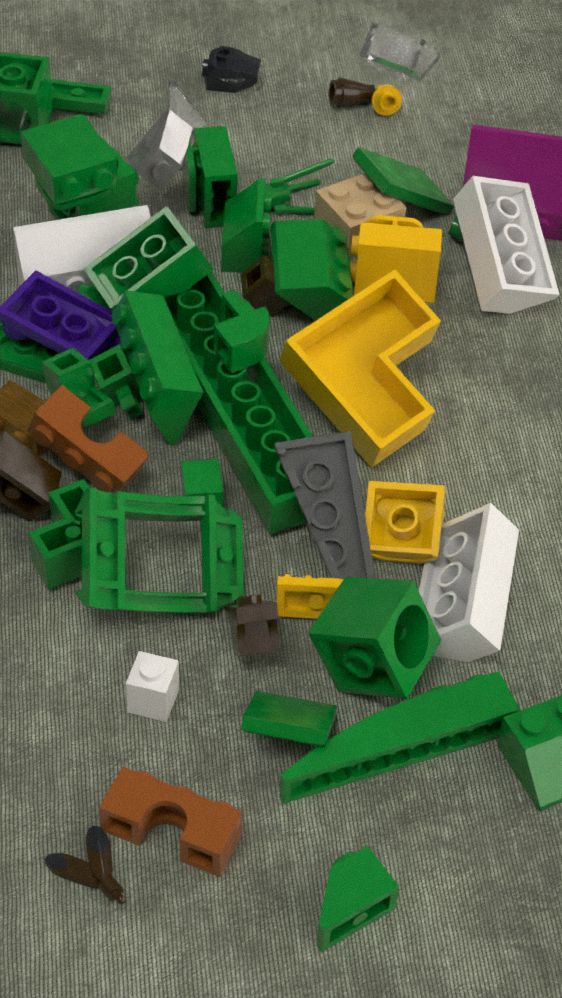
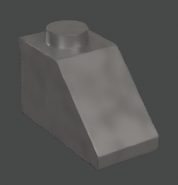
[126,107,193,191]

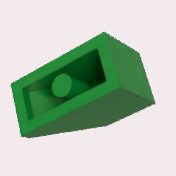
[316,846,399,952]

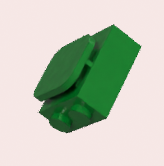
[20,113,118,210]
[182,126,238,228]

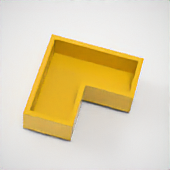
[279,269,441,468]

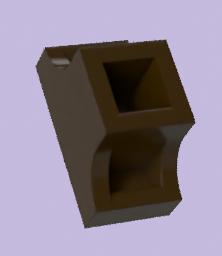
[226,594,280,656]

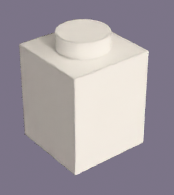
[126,651,179,722]

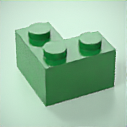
[29,479,89,589]

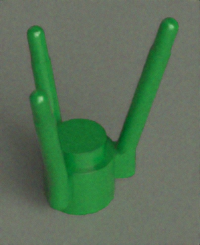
[265,159,334,215]

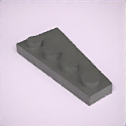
[274,431,375,579]

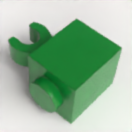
[89,344,144,419]

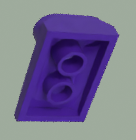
[0,270,125,360]

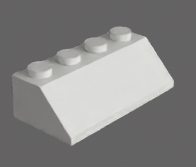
[453,176,560,314]
[13,205,151,293]
[419,503,519,662]

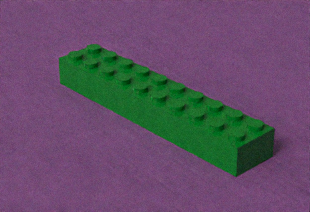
[164,272,313,535]

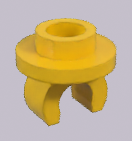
[372,84,402,116]

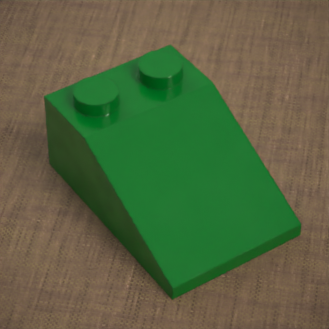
[84,206,214,311]

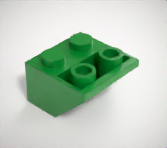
[221,179,271,273]

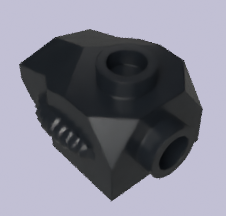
[202,46,261,93]

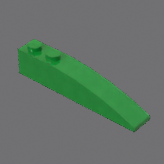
[279,671,520,804]

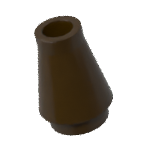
[328,77,375,108]

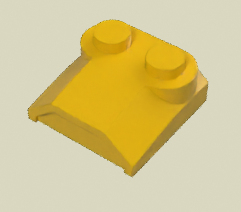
[365,481,446,564]

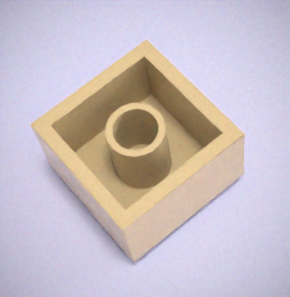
[314,173,406,258]

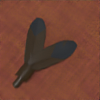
[45,826,126,904]

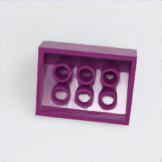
[463,124,562,241]

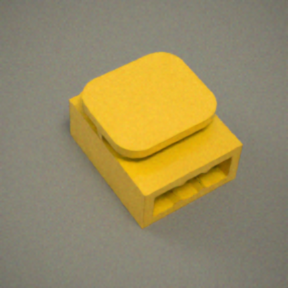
[350,215,442,303]

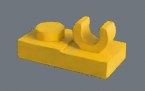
[276,574,343,619]

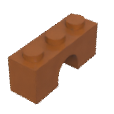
[27,385,150,493]
[99,766,242,877]

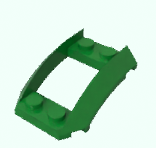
[74,487,244,613]

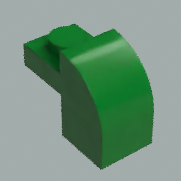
[214,289,270,374]
[41,348,116,427]

